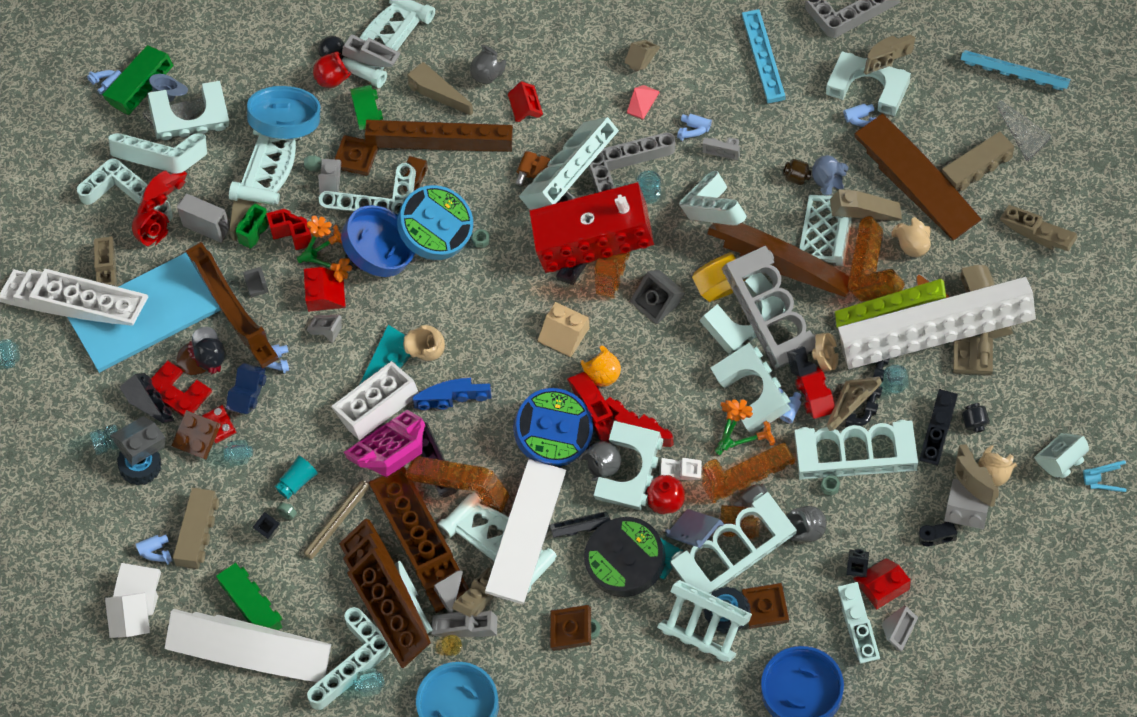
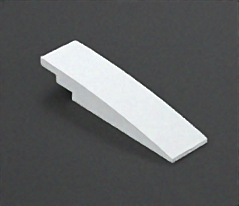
[0,269,148,326]
[485,459,566,605]
[165,609,331,682]

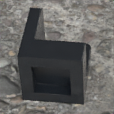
[787,346,817,377]

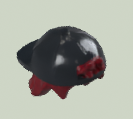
[188,327,225,375]

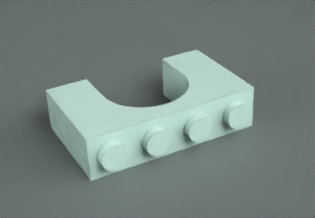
[826,51,911,116]
[148,81,229,140]
[699,273,785,355]
[711,343,791,434]
[594,421,663,510]

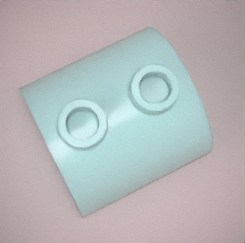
[1034,433,1089,478]

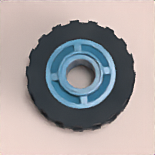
[117,451,162,485]
[703,587,751,634]

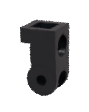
[918,518,957,547]

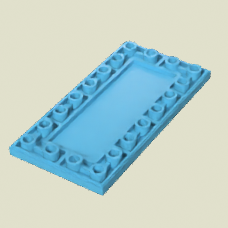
[67,253,221,373]

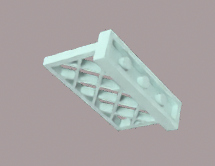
[799,195,852,266]

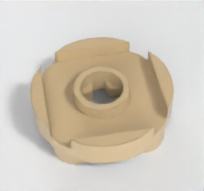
[812,333,839,372]

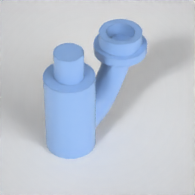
[87,70,121,95]
[843,104,876,127]
[677,114,712,141]
[267,344,289,374]
[779,388,801,424]
[136,534,172,565]

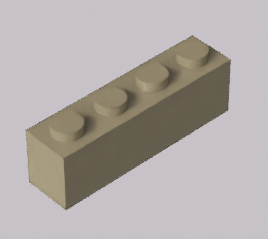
[942,132,1014,191]
[173,488,219,569]

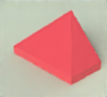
[627,85,660,120]

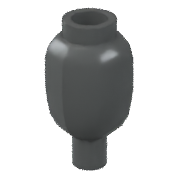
[733,483,768,510]

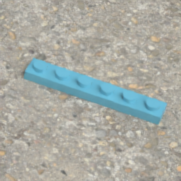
[742,9,785,103]
[961,50,1071,90]

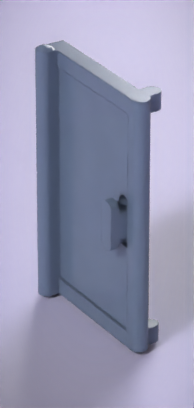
[665,509,724,548]

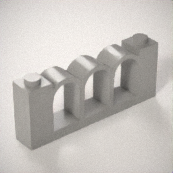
[722,245,816,370]

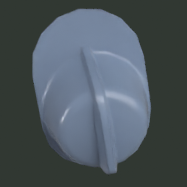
[149,74,188,102]

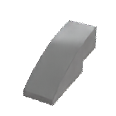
[342,34,400,67]
[432,611,497,637]

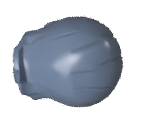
[812,155,849,196]

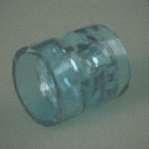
[637,170,661,204]
[89,424,119,456]

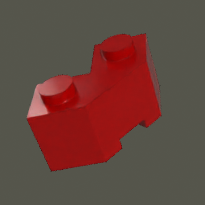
[266,209,314,250]
[795,367,835,419]

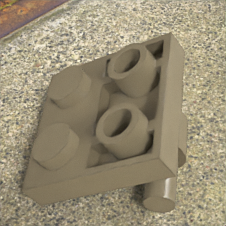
[953,332,993,375]

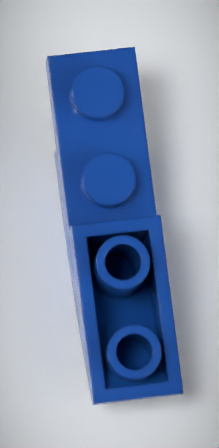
[413,377,491,410]

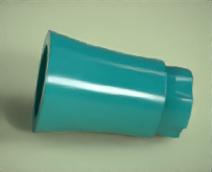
[274,455,318,499]

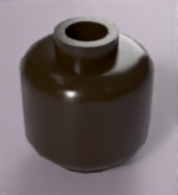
[783,159,812,185]

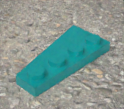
[359,325,411,385]

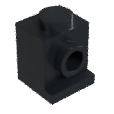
[252,512,280,540]
[846,549,869,577]

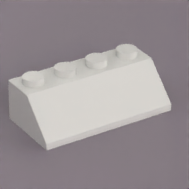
[331,361,419,441]

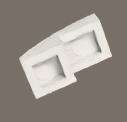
[659,458,702,480]

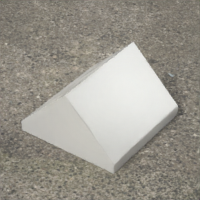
[105,593,150,638]

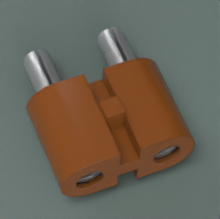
[516,151,551,186]

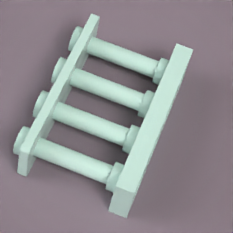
[657,580,752,662]

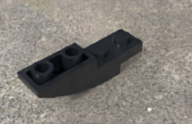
[919,389,958,466]

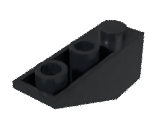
[119,373,175,423]

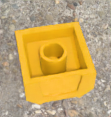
[692,252,745,302]

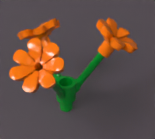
[297,216,352,282]
[714,399,775,455]

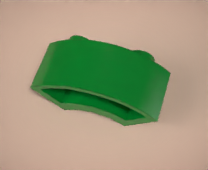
[350,85,383,130]

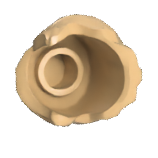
[892,217,931,258]
[403,325,445,361]
[978,445,1017,487]

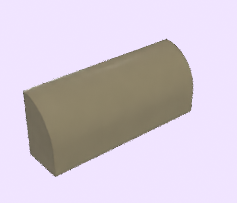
[960,265,1013,339]

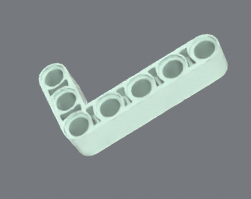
[108,133,207,173]
[77,159,173,221]
[319,163,416,215]
[679,171,747,225]
[307,607,390,710]

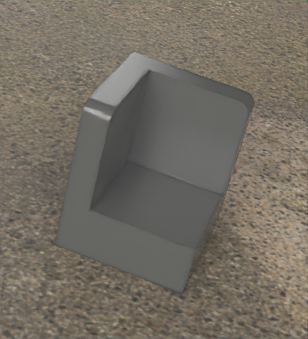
[243,267,269,298]

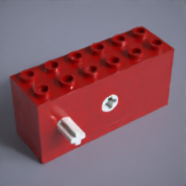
[529,182,654,273]

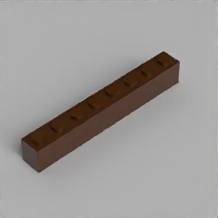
[365,120,513,152]

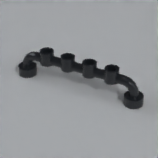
[845,358,890,427]

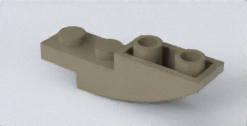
[864,34,915,74]
[1000,205,1077,251]
[954,444,999,507]
[452,568,494,617]

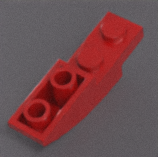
[137,170,187,214]
[567,371,614,442]
[606,397,674,447]

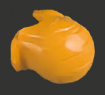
[581,346,621,387]

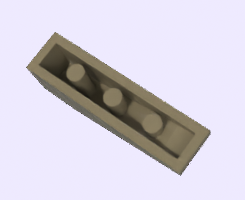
[407,62,473,115]
[830,189,902,221]

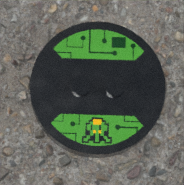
[584,517,666,597]

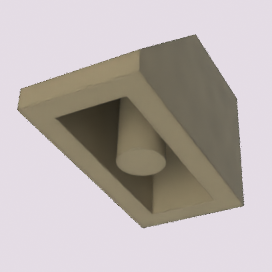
[624,40,660,71]

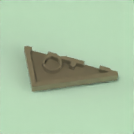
[827,377,882,431]

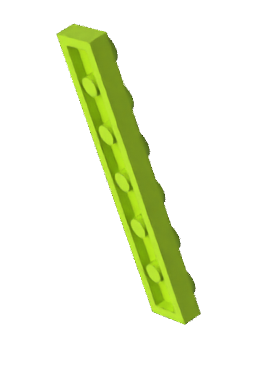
[835,279,946,329]

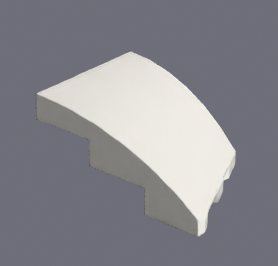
[113,563,161,616]

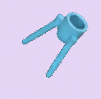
[1083,460,1126,492]

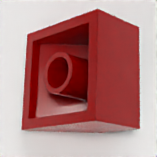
[304,267,346,312]
[853,558,911,610]

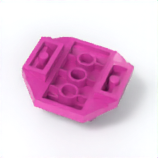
[344,410,425,477]

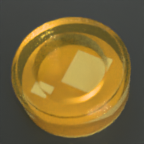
[442,635,462,656]

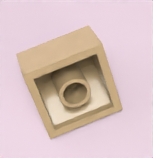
[538,302,590,357]

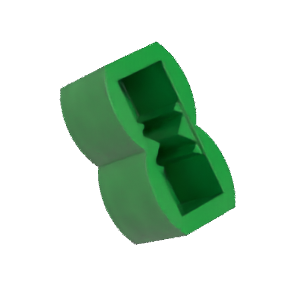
[236,204,269,249]

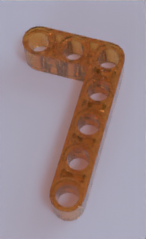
[848,216,905,302]
[594,251,631,298]
[702,443,796,503]
[405,456,510,513]

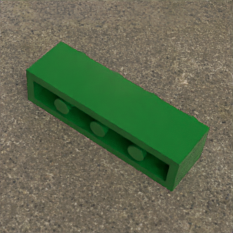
[216,562,283,630]

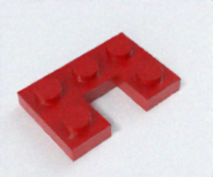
[151,360,212,417]

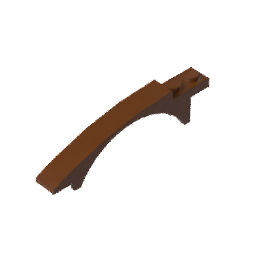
[185,242,279,369]

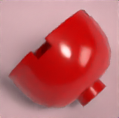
[132,209,169,246]
[646,475,685,514]

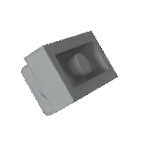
[318,159,341,197]
[307,315,342,343]

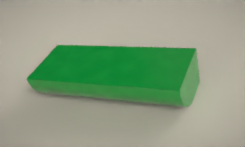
[102,45,174,115]

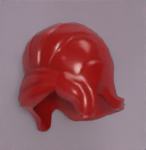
[313,52,351,89]

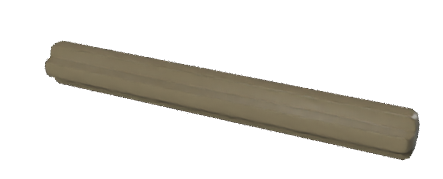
[304,480,370,559]

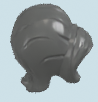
[470,45,507,84]
[580,441,622,481]
[786,506,827,542]

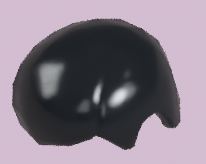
[318,35,345,60]

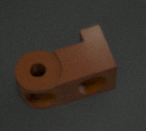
[403,156,428,193]

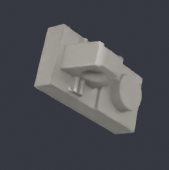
[703,137,740,160]

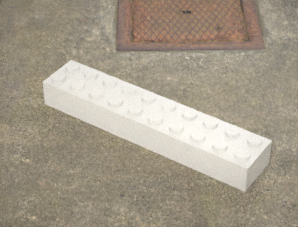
[838,277,1036,369]

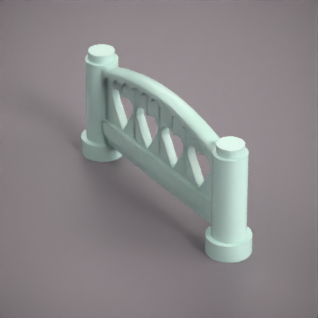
[342,0,435,88]
[229,129,302,205]
[436,492,557,592]

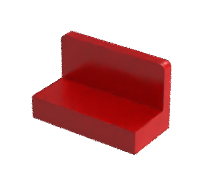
[508,81,543,122]

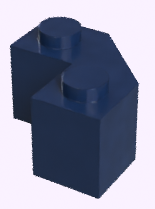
[226,363,267,414]

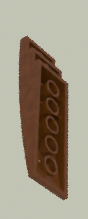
[854,113,982,241]
[707,223,856,297]
[369,466,469,613]
[339,519,431,668]

